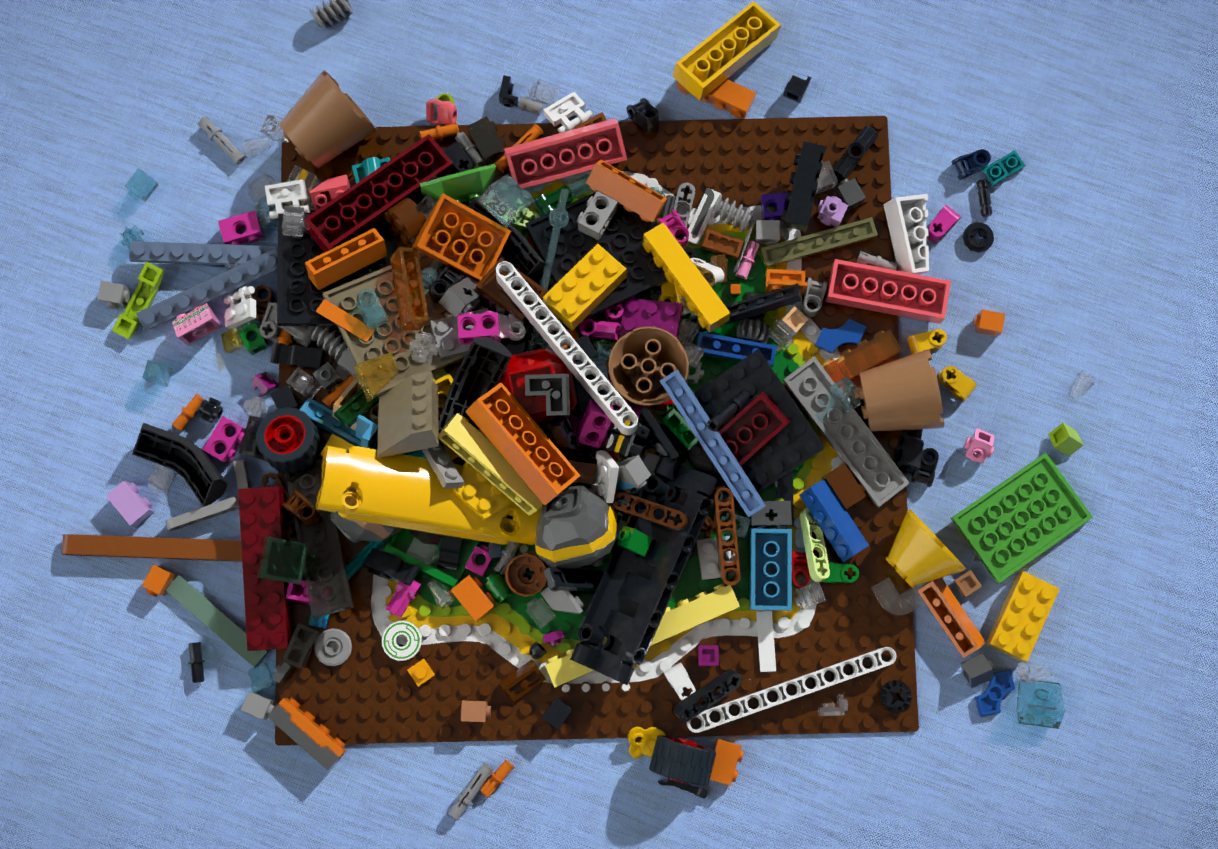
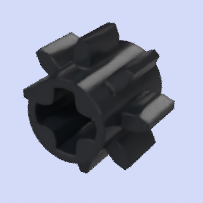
[199,397,223,423]

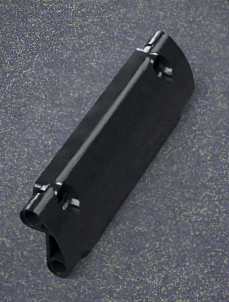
[570,456,718,686]

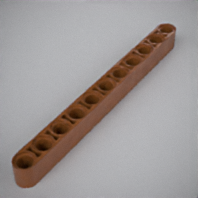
[61,534,242,562]

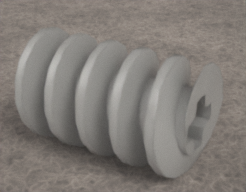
[310,0,353,29]
[712,194,755,232]
[311,326,348,362]

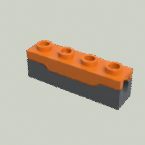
[267,698,347,770]

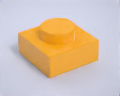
[407,659,435,687]

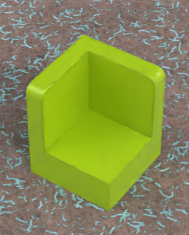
[1048,423,1084,456]

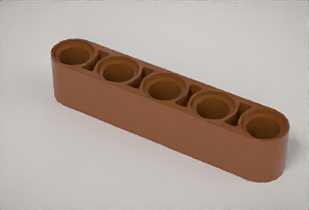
[712,485,740,586]

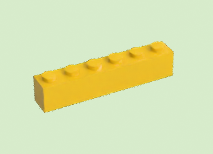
[642,223,730,333]

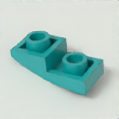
[982,150,1025,186]

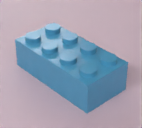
[749,529,792,611]

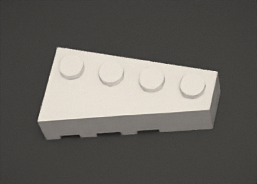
[883,194,929,275]

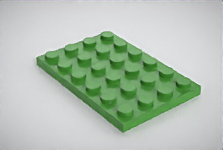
[950,453,1093,584]

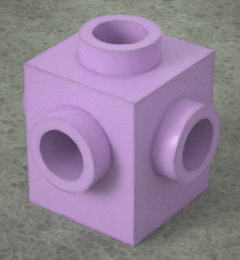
[816,195,849,227]

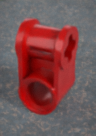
[792,550,810,589]

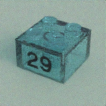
[478,175,535,228]

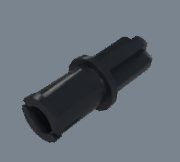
[188,642,205,683]

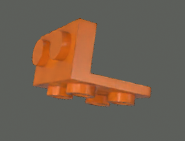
[765,269,808,295]

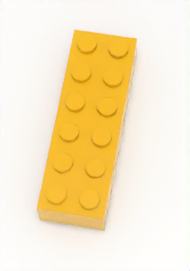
[672,1,781,101]

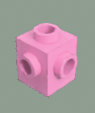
[964,428,995,464]

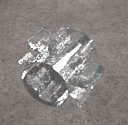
[243,396,269,419]

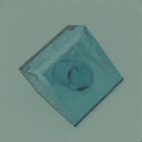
[1016,678,1065,729]

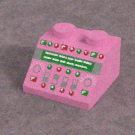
[172,303,222,346]

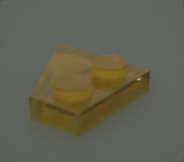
[354,352,399,402]

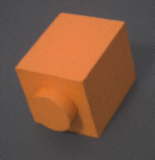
[973,309,1005,337]
[142,564,176,597]

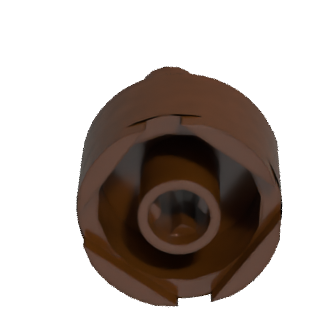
[383,198,426,245]

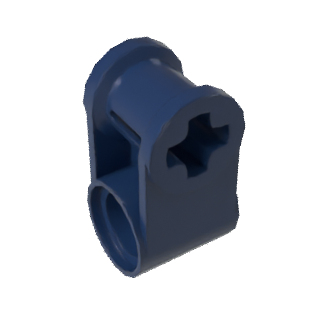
[951,149,991,180]

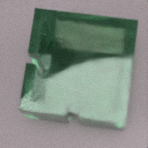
[257,537,309,585]

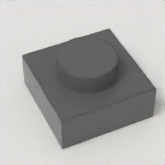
[272,662,295,683]

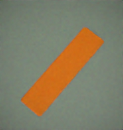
[316,299,375,342]

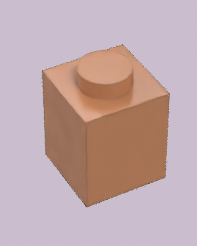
[461,700,491,722]

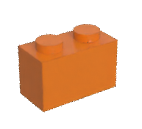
[451,575,495,622]
[710,738,744,786]

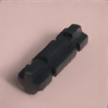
[977,179,993,217]

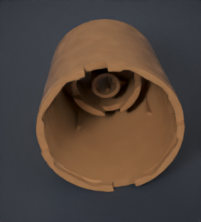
[279,70,377,168]
[857,349,944,432]

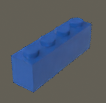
[695,331,777,367]
[799,479,869,562]

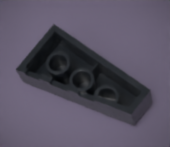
[781,141,827,232]

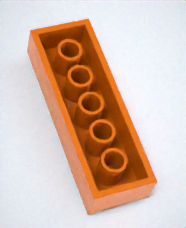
[465,382,581,505]

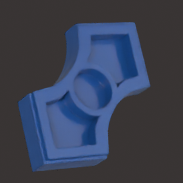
[814,319,866,354]
[975,669,1015,717]

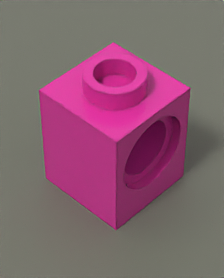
[465,545,494,578]

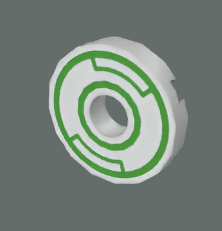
[382,621,422,661]

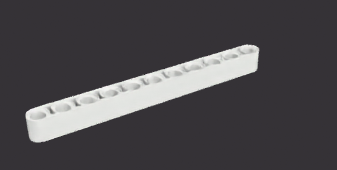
[496,261,638,435]
[686,647,897,733]

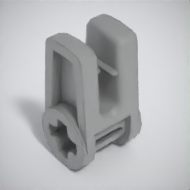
[259,302,282,343]

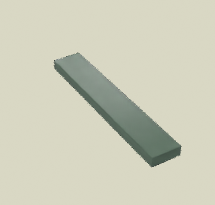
[166,575,268,667]

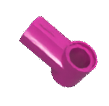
[579,318,620,341]
[386,580,422,618]

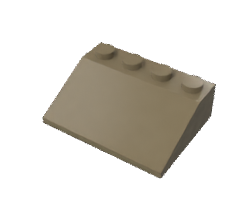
[377,371,439,458]

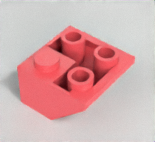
[309,175,350,211]

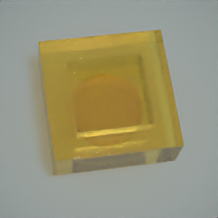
[221,328,242,353]

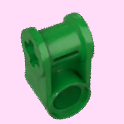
[822,562,859,583]

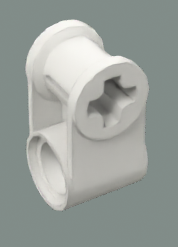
[690,258,724,286]
[663,662,696,700]

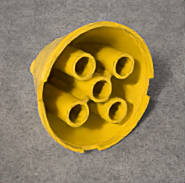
[885,509,966,588]

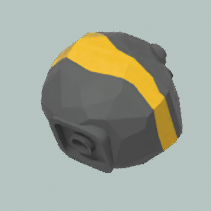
[535,485,617,570]

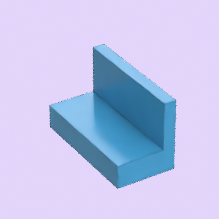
[355,414,378,449]

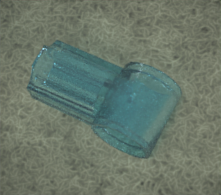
[567,170,595,198]

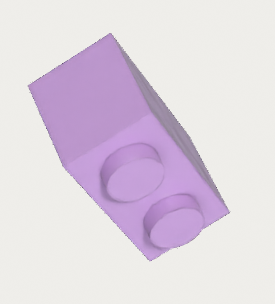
[106,481,154,528]

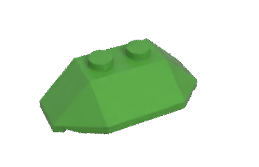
[420,164,496,203]

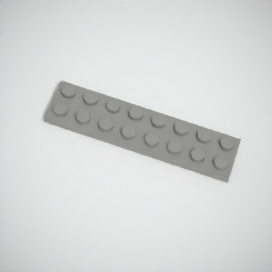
[782,356,909,507]

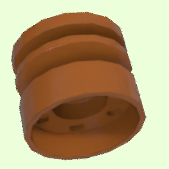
[505,552,549,597]

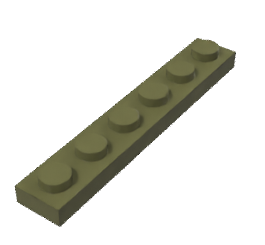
[761,217,878,268]

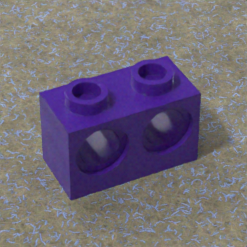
[760,192,789,221]

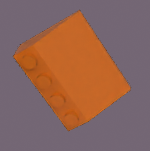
[412,193,511,282]

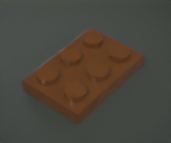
[476,258,547,323]

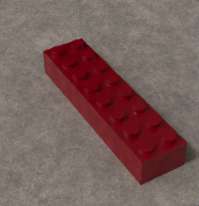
[304,134,453,253]
[238,486,292,651]

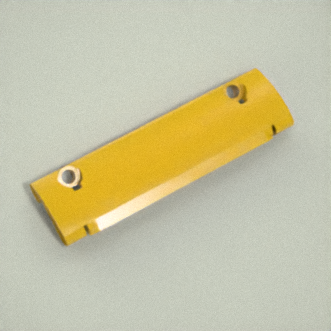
[316,446,542,545]

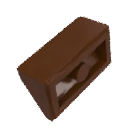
[500,660,546,703]

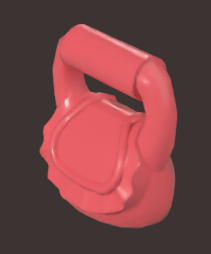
[426,99,457,126]

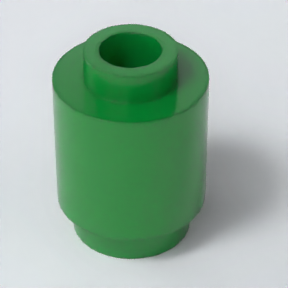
[484,573,513,603]

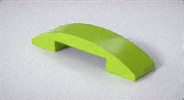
[112,262,164,340]

